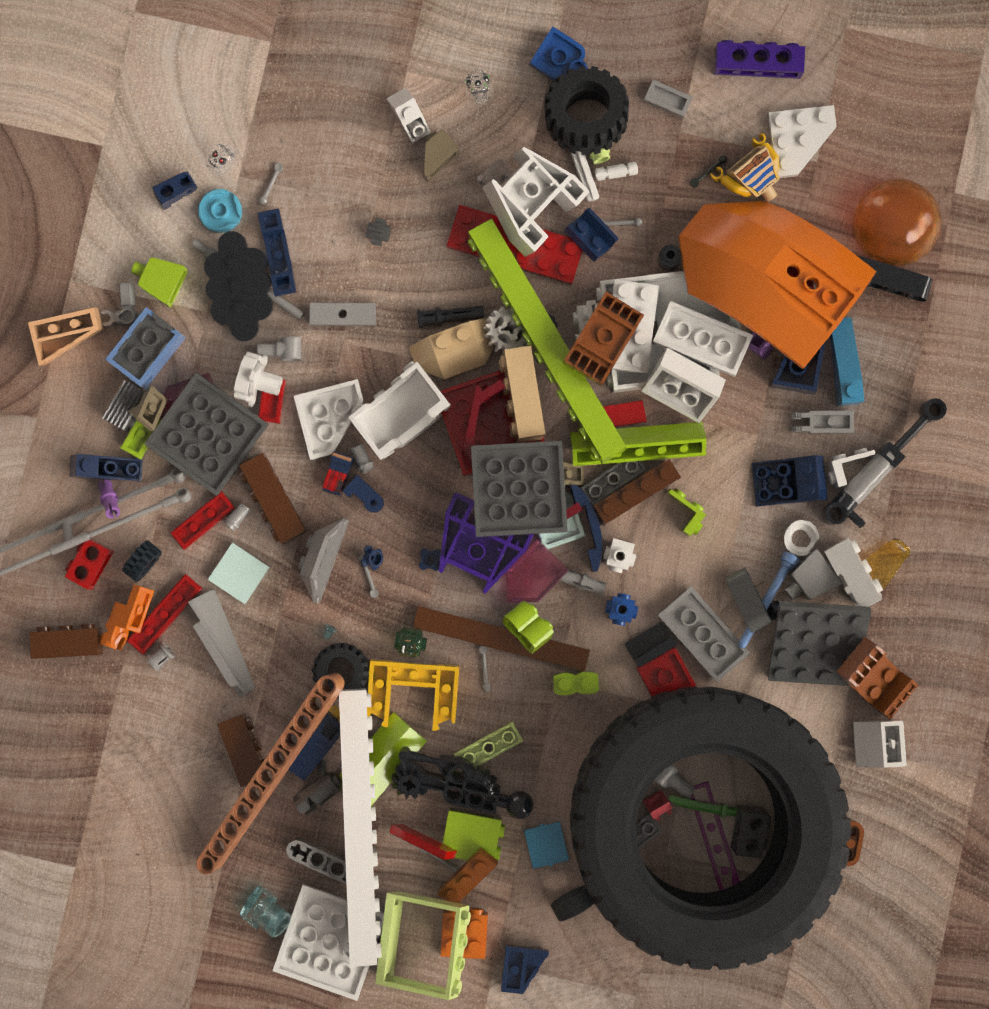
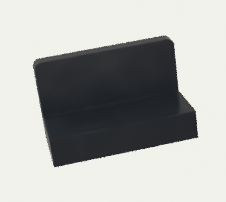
[625,622,678,667]

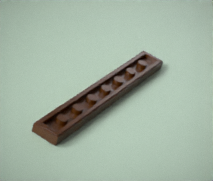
[412,606,590,671]

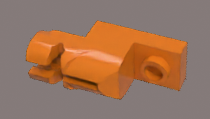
[99,584,154,650]

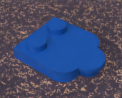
[529,26,588,82]

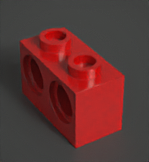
[65,538,114,590]

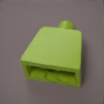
[131,257,188,308]

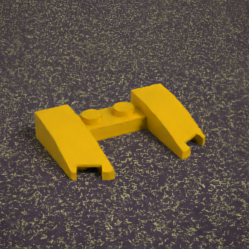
[367,659,460,731]

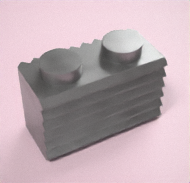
[101,379,145,432]

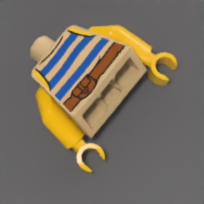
[710,133,780,202]

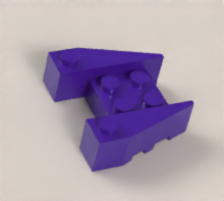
[439,492,534,594]

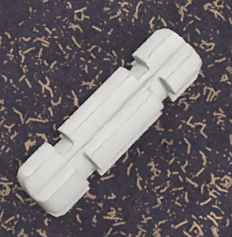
[595,162,638,181]

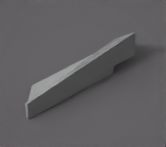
[188,590,255,698]

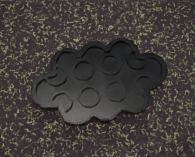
[204,231,273,341]

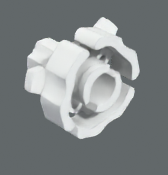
[234,352,283,407]

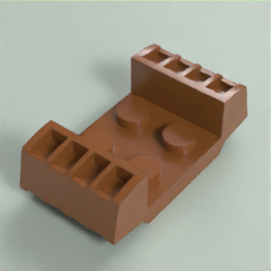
[563,291,644,386]
[836,636,918,720]

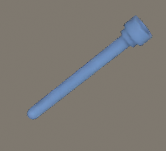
[738,551,800,648]

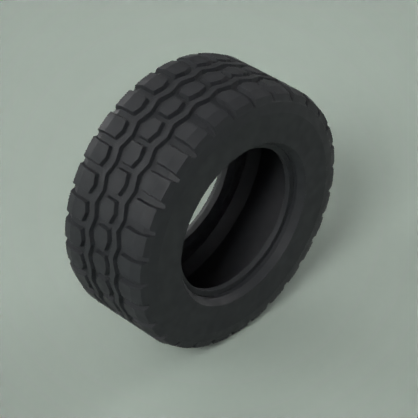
[570,687,851,970]

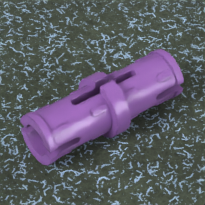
[98,479,120,519]

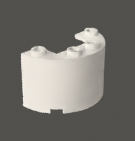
[348,361,451,460]

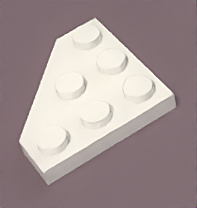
[768,105,837,178]
[294,379,364,460]

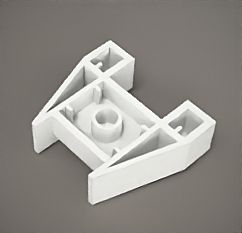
[482,147,590,257]

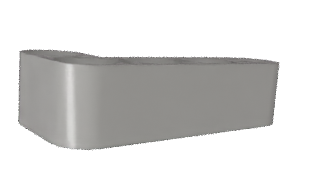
[286,837,379,885]

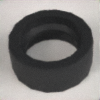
[551,885,595,921]

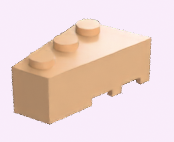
[28,308,104,366]

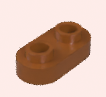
[846,820,864,866]

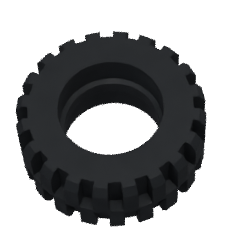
[544,66,629,155]

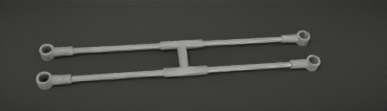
[0,467,191,576]

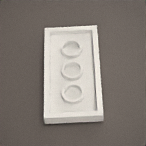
[612,279,659,374]
[653,301,753,377]

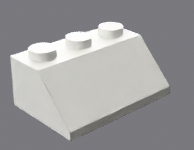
[641,348,726,423]

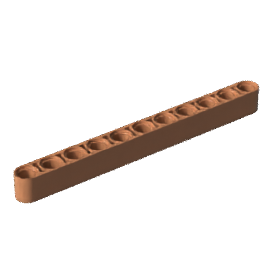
[196,673,344,875]

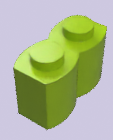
[502,600,554,654]
[553,671,599,695]

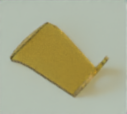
[866,538,911,590]

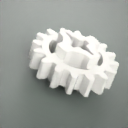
[483,307,527,354]

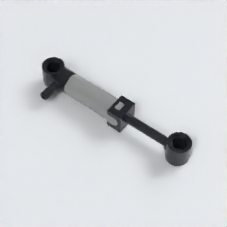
[821,398,947,528]

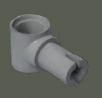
[257,337,301,361]
[654,765,695,799]

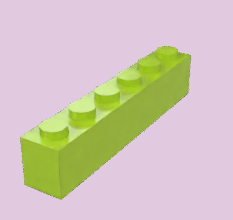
[570,422,706,466]

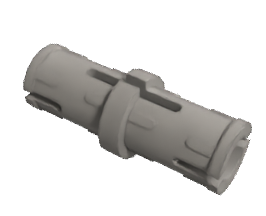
[560,568,607,596]

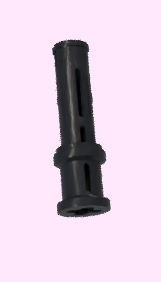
[417,305,484,329]

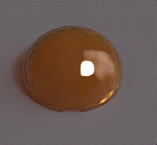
[853,178,942,266]

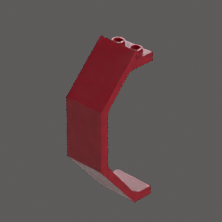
[462,379,583,519]

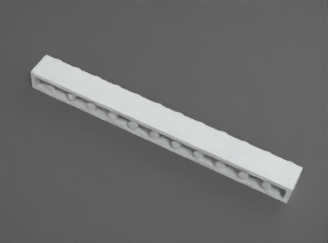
[339,688,381,967]

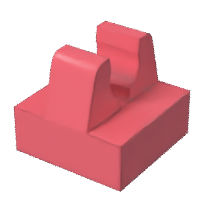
[643,790,672,821]

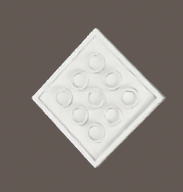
[273,883,384,1001]

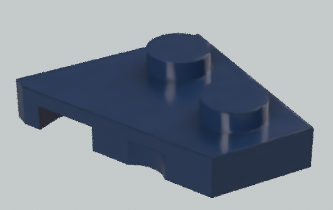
[501,945,549,994]

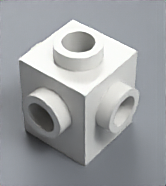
[603,538,636,573]

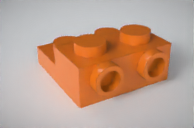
[440,908,488,959]

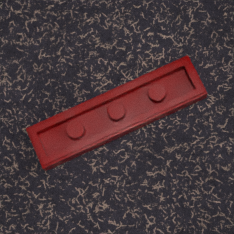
[126,574,203,655]

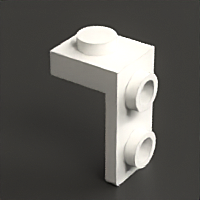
[827,448,875,488]

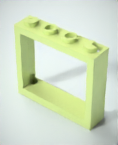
[375,891,471,1000]

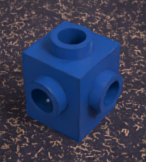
[605,593,638,626]

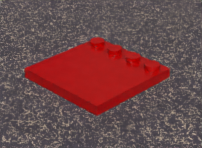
[440,370,545,476]

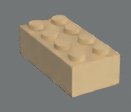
[499,346,545,443]

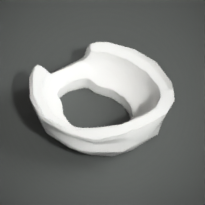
[784,520,819,556]

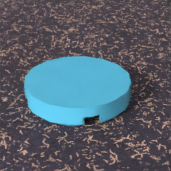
[198,189,242,233]

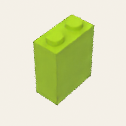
[443,808,505,860]

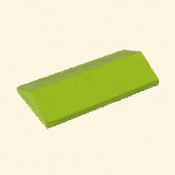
[339,712,427,806]

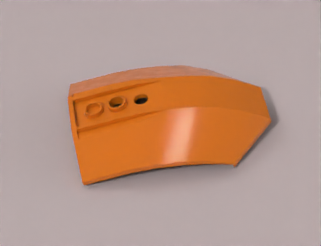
[678,201,876,369]

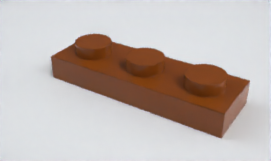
[437,848,498,903]

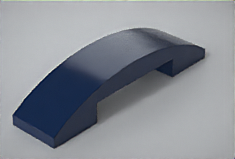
[257,208,297,297]
[570,484,602,572]

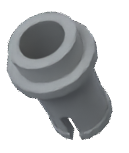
[350,444,374,474]
[224,502,251,531]

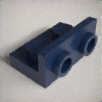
[564,208,618,262]

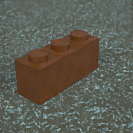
[29,624,103,659]
[217,713,269,787]

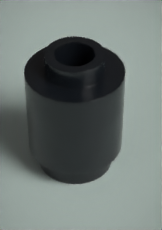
[657,245,681,271]

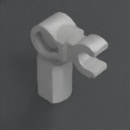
[101,283,139,327]

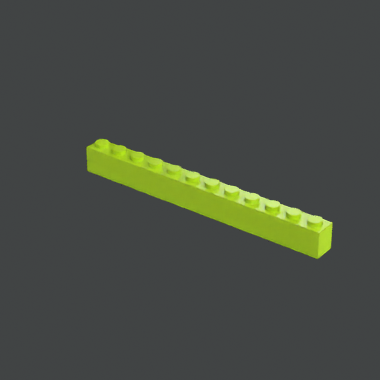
[467,219,626,463]

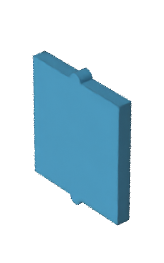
[524,821,569,869]

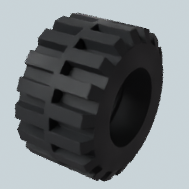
[312,643,370,699]

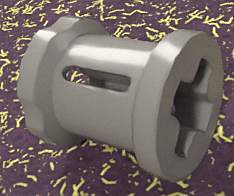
[146,642,176,671]

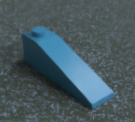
[830,317,865,406]

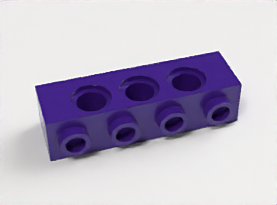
[714,40,805,79]

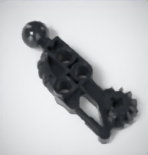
[391,746,534,819]

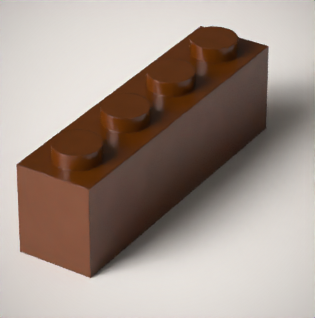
[239,453,307,544]
[593,459,681,525]

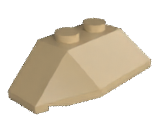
[409,318,495,380]

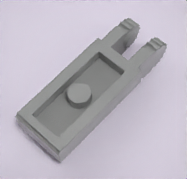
[791,411,854,434]

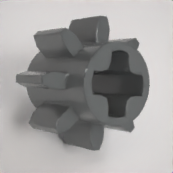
[366,218,391,246]

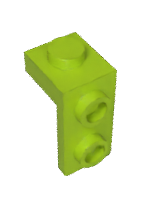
[666,488,706,537]

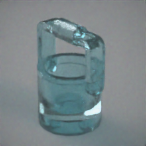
[240,886,291,937]

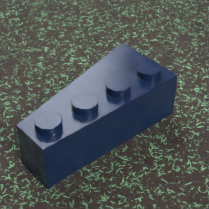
[771,341,826,395]

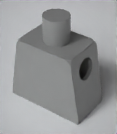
[784,549,842,600]

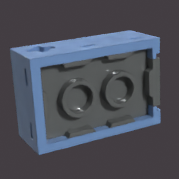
[105,307,186,389]

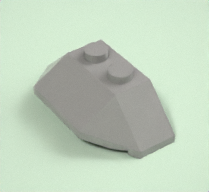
[298,518,349,604]

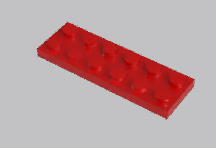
[447,204,583,285]

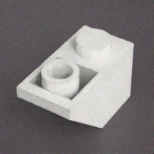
[387,88,431,144]

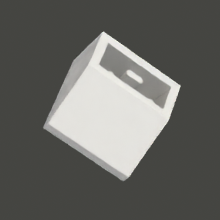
[853,719,907,768]

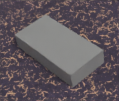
[643,80,693,119]

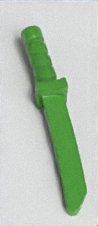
[669,795,756,819]

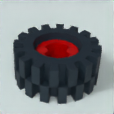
[122,540,162,582]

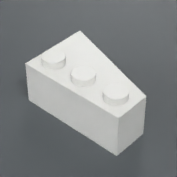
[824,537,883,607]

